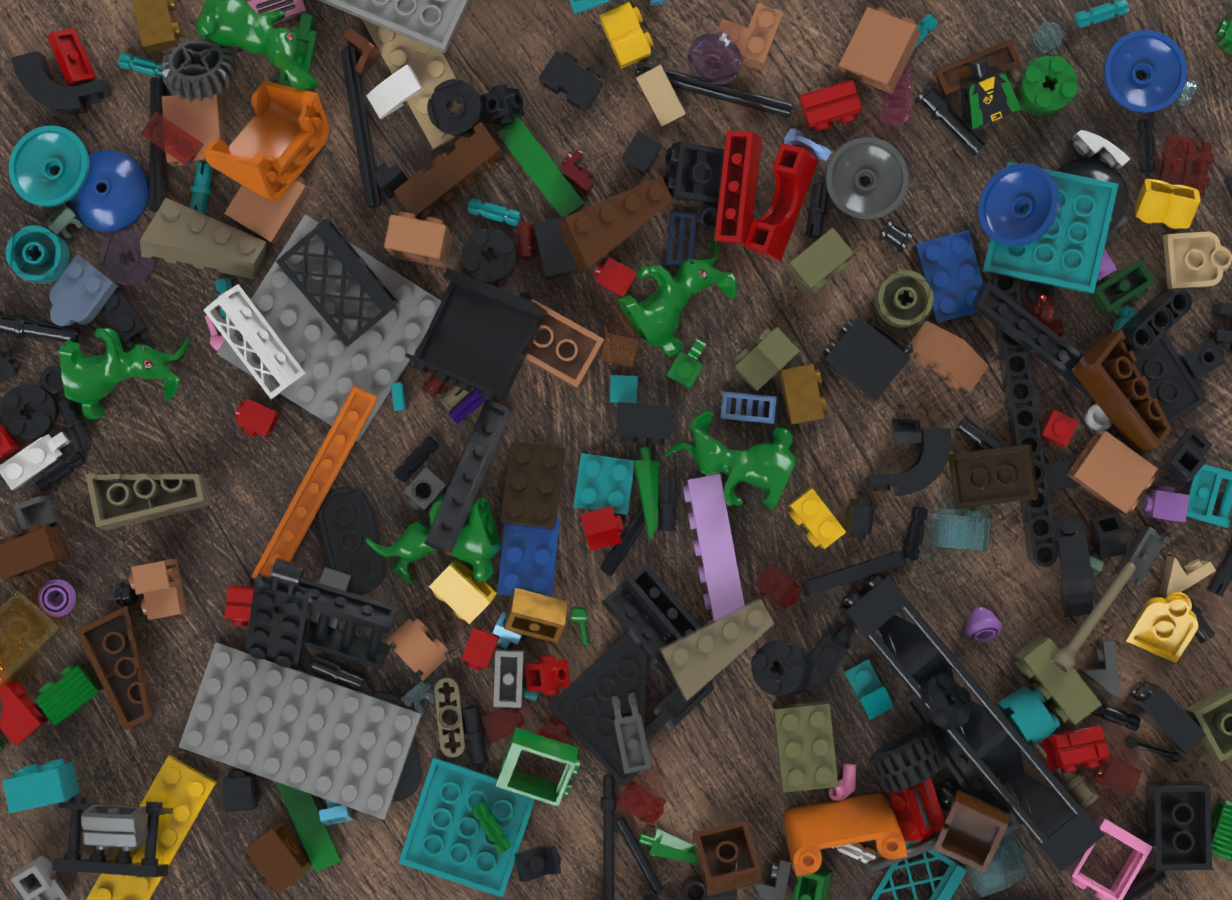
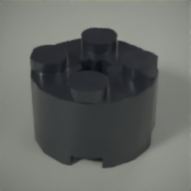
[751,640,814,696]

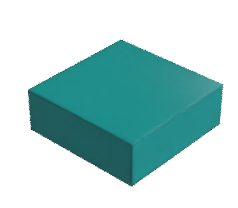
[610,375,638,404]
[391,382,408,412]

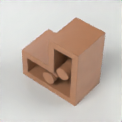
[711,3,783,71]
[910,321,989,392]
[129,559,187,620]

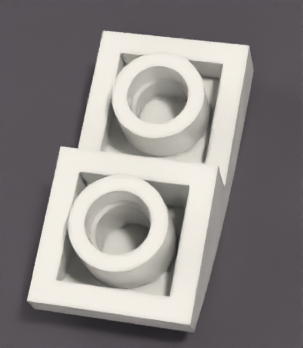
[366,65,424,119]
[1070,130,1130,170]

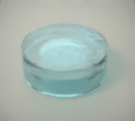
[1033,22,1063,51]
[1178,79,1198,108]

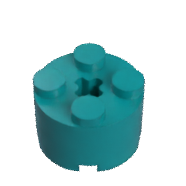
[6,225,70,284]
[995,686,1060,748]

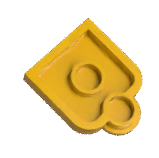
[1125,592,1198,663]

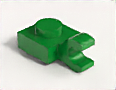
[666,339,706,389]

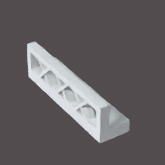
[204,284,306,399]

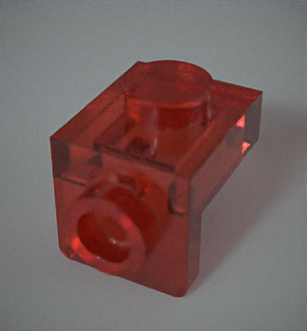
[1031,293,1064,337]
[753,563,802,610]
[617,780,666,824]

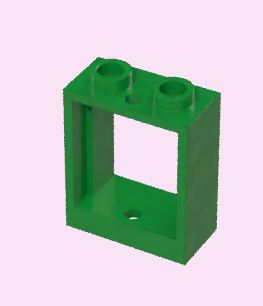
[496,727,581,807]

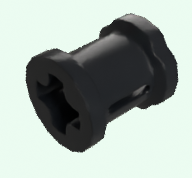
[877,218,913,253]

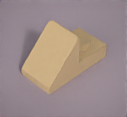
[1159,556,1216,599]

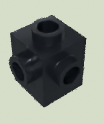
[481,84,525,126]

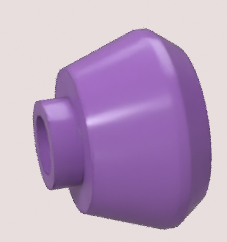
[38,579,76,617]
[965,607,1002,642]

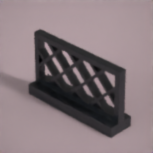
[275,218,400,347]

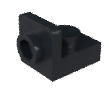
[514,845,561,882]

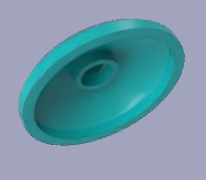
[9,125,89,207]

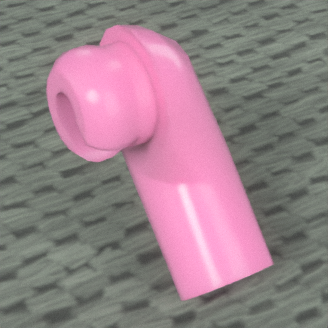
[828,764,857,801]

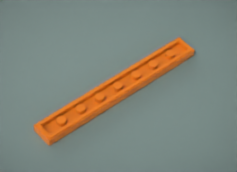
[251,385,379,579]

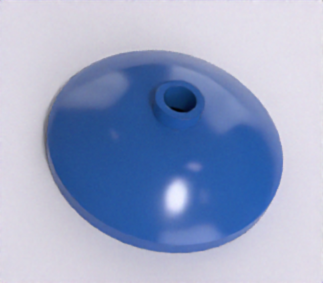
[1104,30,1187,113]
[68,150,149,232]
[978,163,1060,247]

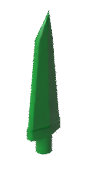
[634,447,659,541]
[638,828,698,864]

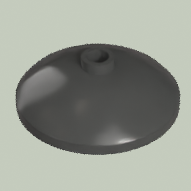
[826,137,909,220]

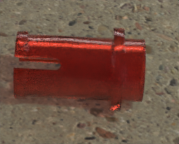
[516,223,538,259]
[422,371,447,399]

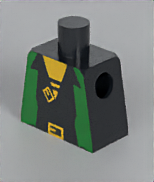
[960,57,1021,129]

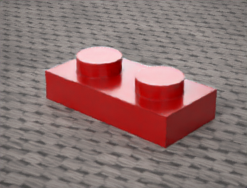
[47,28,96,86]

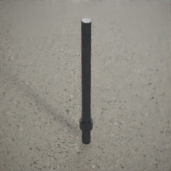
[600,775,617,900]

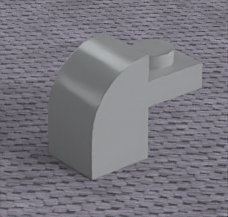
[10,856,71,900]

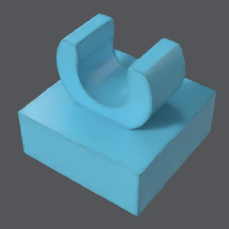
[493,612,522,649]
[319,799,353,826]

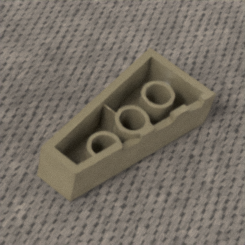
[140,198,266,279]
[85,474,212,531]
[659,599,774,701]

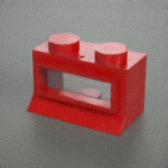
[888,778,944,842]

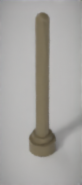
[1050,562,1136,674]

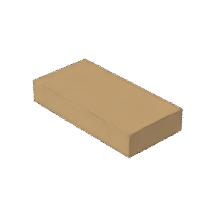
[636,64,686,126]

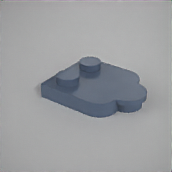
[49,254,118,326]

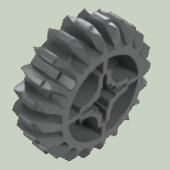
[161,36,237,102]

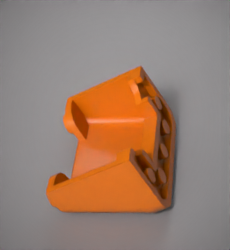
[203,81,330,201]
[783,793,908,877]

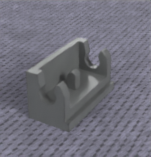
[1114,526,1169,587]

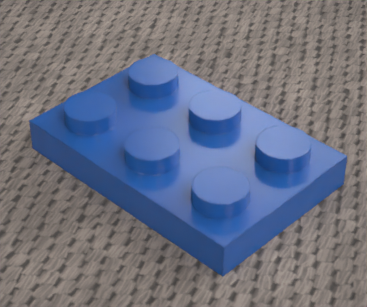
[914,230,983,324]
[497,517,560,597]

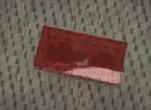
[140,112,204,167]

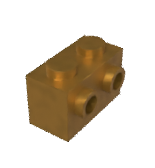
[132,0,183,53]
[779,364,827,425]
[504,588,568,643]

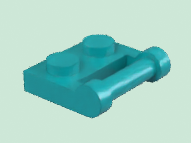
[1186,464,1232,528]

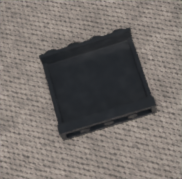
[405,267,547,402]

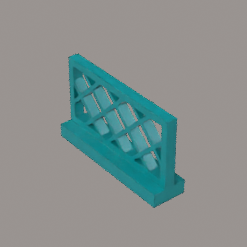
[870,840,967,900]

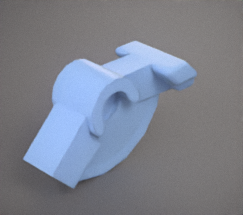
[784,128,832,161]

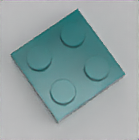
[574,453,634,515]

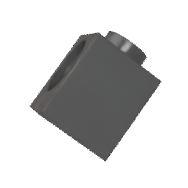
[404,467,448,510]

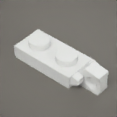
[0,432,72,490]

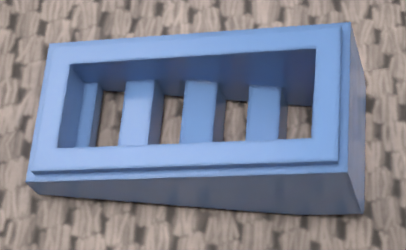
[720,391,780,424]

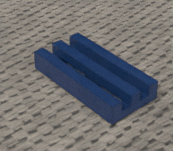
[665,211,697,267]

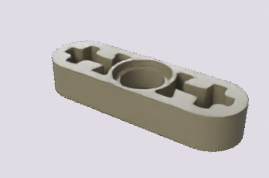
[434,677,466,758]

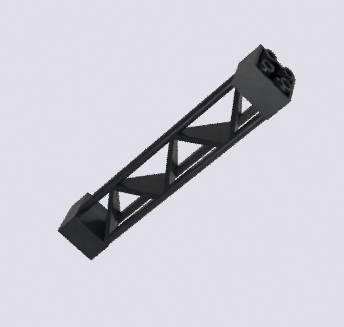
[839,574,1105,871]

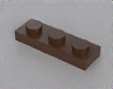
[934,39,1021,97]

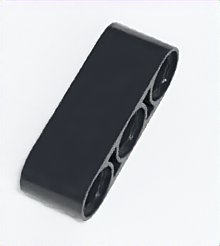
[1121,290,1192,349]

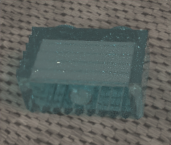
[929,508,990,551]

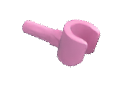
[205,315,225,351]

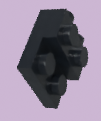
[663,141,725,205]

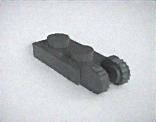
[612,692,652,774]

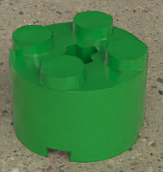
[1015,56,1078,117]

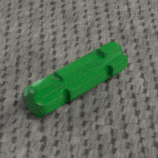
[471,802,511,853]

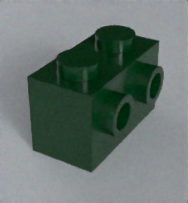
[1087,259,1155,315]

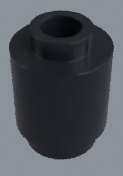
[844,499,875,539]

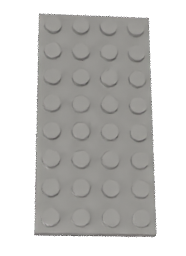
[179,642,422,820]

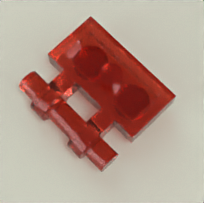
[1159,135,1214,198]

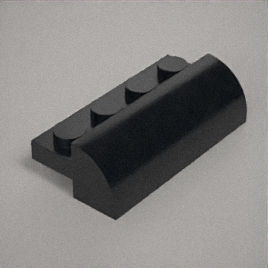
[601,564,701,686]

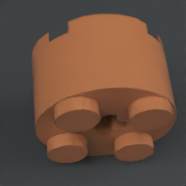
[386,618,448,681]

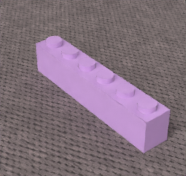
[683,474,745,624]

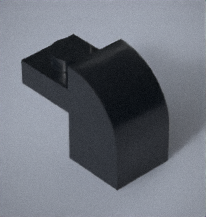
[1159,427,1212,484]

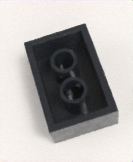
[1146,781,1212,871]

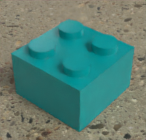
[3,758,80,813]

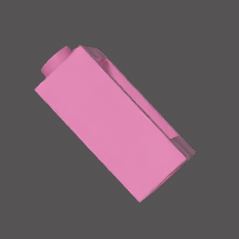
[1065,815,1153,900]

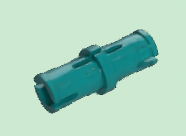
[190,162,214,215]

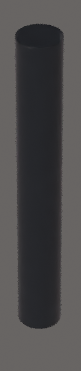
[615,817,664,894]

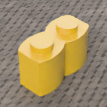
[599,2,654,69]
[1134,179,1200,229]

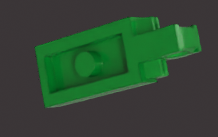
[278,13,318,87]

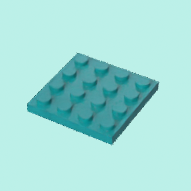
[983,162,1119,294]
[398,757,535,898]

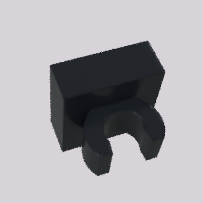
[375,162,408,199]
[891,418,922,450]

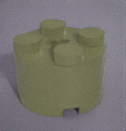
[874,270,934,328]

